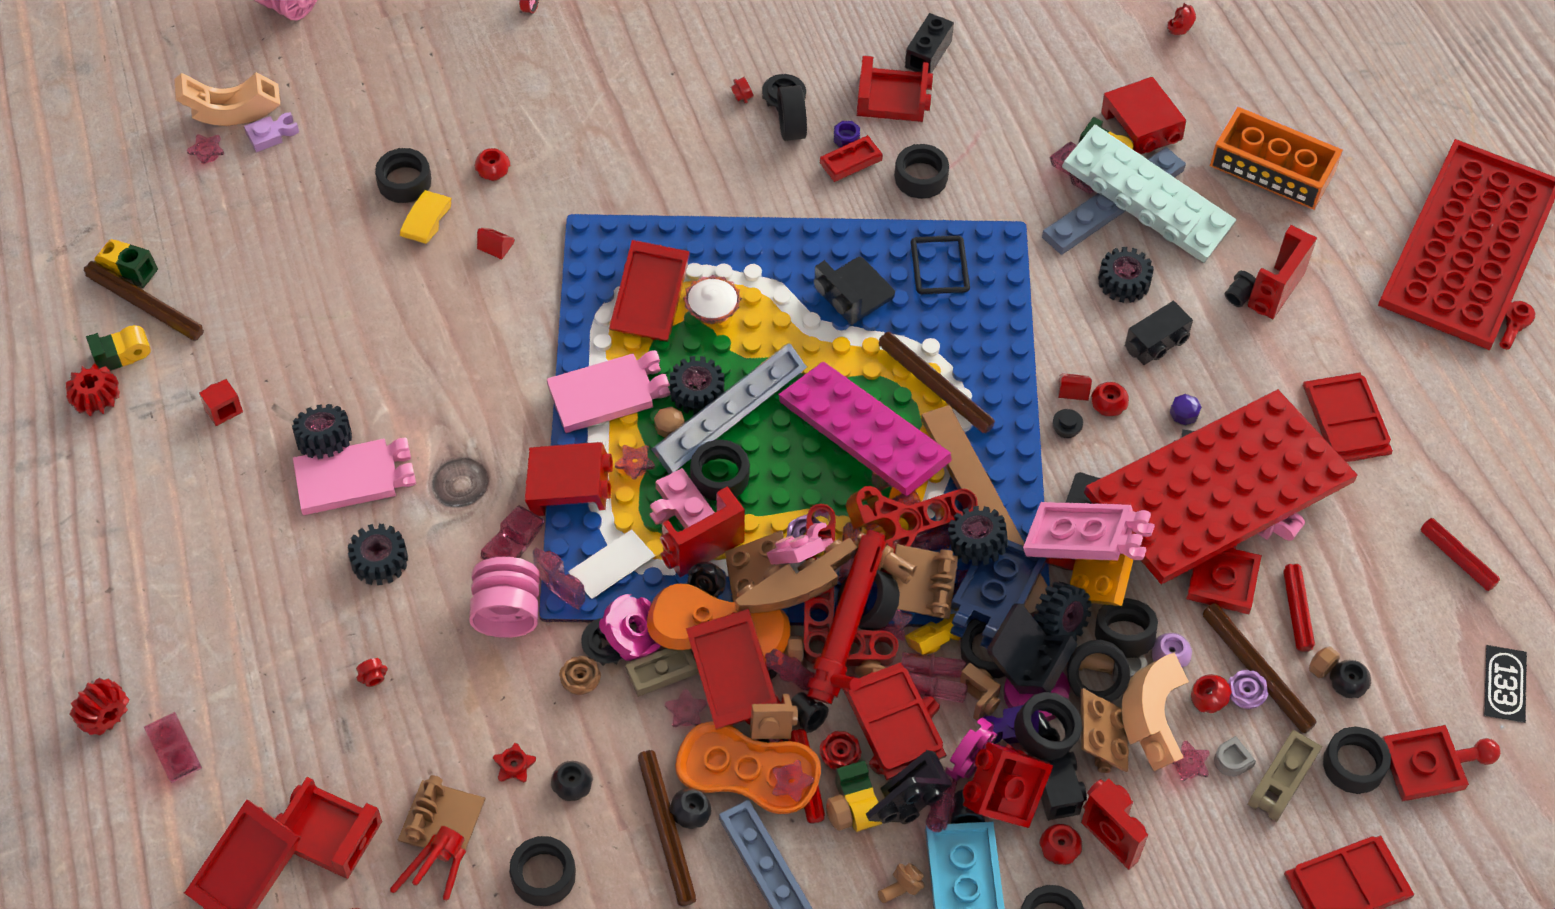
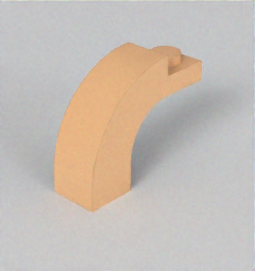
[174,72,280,126]
[1122,652,1189,771]

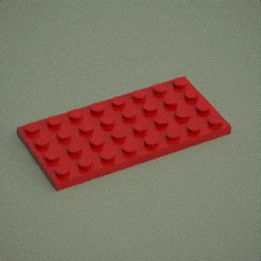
[1378,139,1555,350]
[1084,389,1358,585]

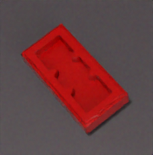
[820,135,883,182]

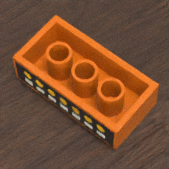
[1210,107,1343,210]

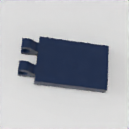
[950,534,1047,649]

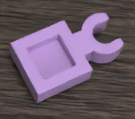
[244,112,299,152]

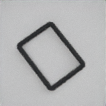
[910,236,970,294]

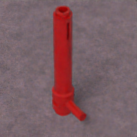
[807,530,887,705]

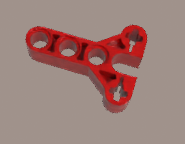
[846,486,978,576]

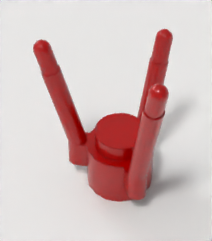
[390,826,466,901]

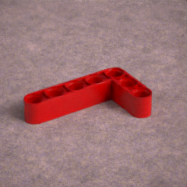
[803,504,899,666]

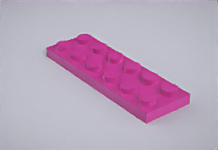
[779,361,952,497]

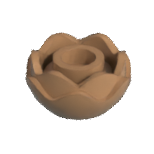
[559,656,601,695]

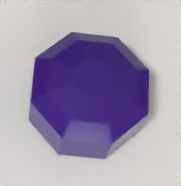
[834,121,860,148]
[1170,394,1202,426]

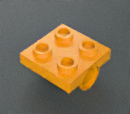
[1070,553,1133,606]

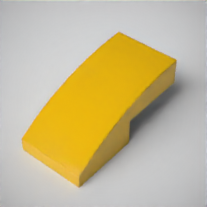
[400,190,452,244]

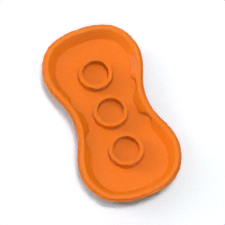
[647,584,790,666]
[675,721,821,814]

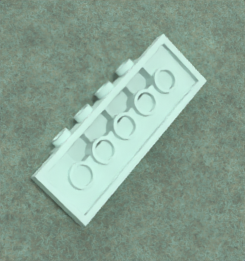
[1062,124,1237,263]

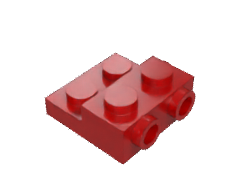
[963,742,1053,828]
[1081,778,1148,870]

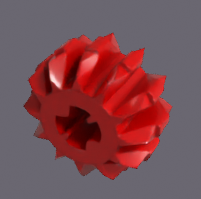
[65,363,120,417]
[69,677,130,736]

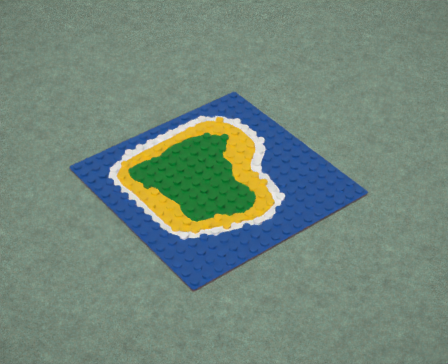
[539,214,1050,627]

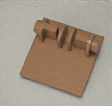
[725,530,787,602]
[892,544,958,619]
[1081,688,1129,773]
[398,775,486,850]

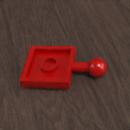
[1186,545,1262,615]
[1382,725,1501,802]

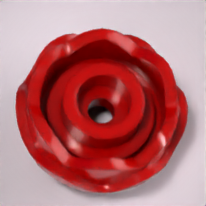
[1167,3,1196,35]
[474,148,511,181]
[1091,382,1129,416]
[1191,674,1232,713]
[820,731,862,770]
[1039,824,1082,865]

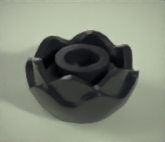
[687,562,726,597]
[1330,659,1371,698]
[551,761,593,801]
[670,788,712,829]

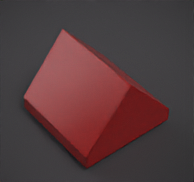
[477,228,515,260]
[1058,373,1092,401]

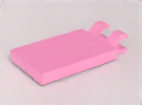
[547,351,670,433]
[293,438,416,515]
[1023,502,1155,561]

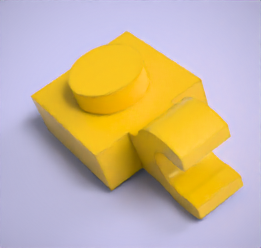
[905,613,961,654]

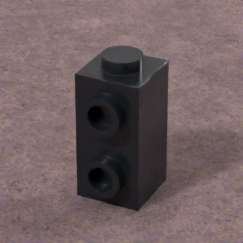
[905,13,954,73]
[1124,300,1193,365]
[1031,740,1087,821]

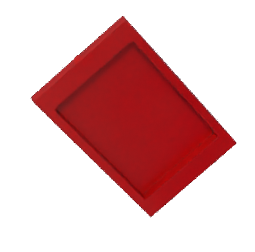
[609,240,690,342]
[1303,372,1393,462]
[686,609,778,730]
[842,662,947,781]
[184,799,301,909]
[1284,835,1415,909]

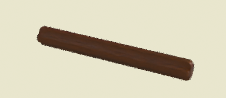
[83,261,204,341]
[878,332,995,434]
[1202,603,1317,733]
[638,750,696,906]

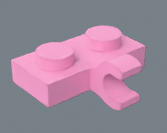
[650,468,715,529]
[767,523,833,564]

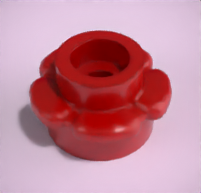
[730,77,754,104]
[356,658,388,687]

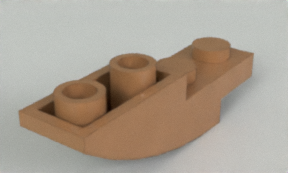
[735,537,857,613]

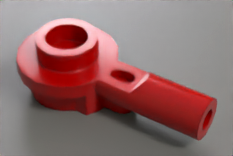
[1499,301,1536,350]

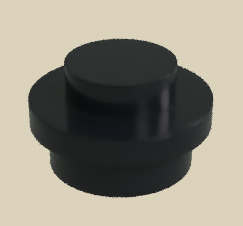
[1052,409,1083,438]

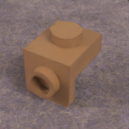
[959,663,1001,721]
[750,694,798,739]

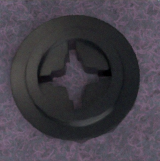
[762,74,806,111]
[581,618,622,666]

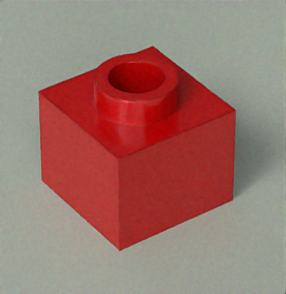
[199,379,243,426]

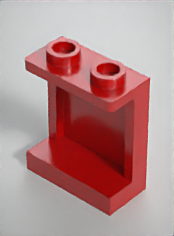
[857,56,933,122]
[1101,76,1186,155]
[1248,225,1317,320]
[525,442,613,516]
[660,486,745,577]
[276,777,382,879]

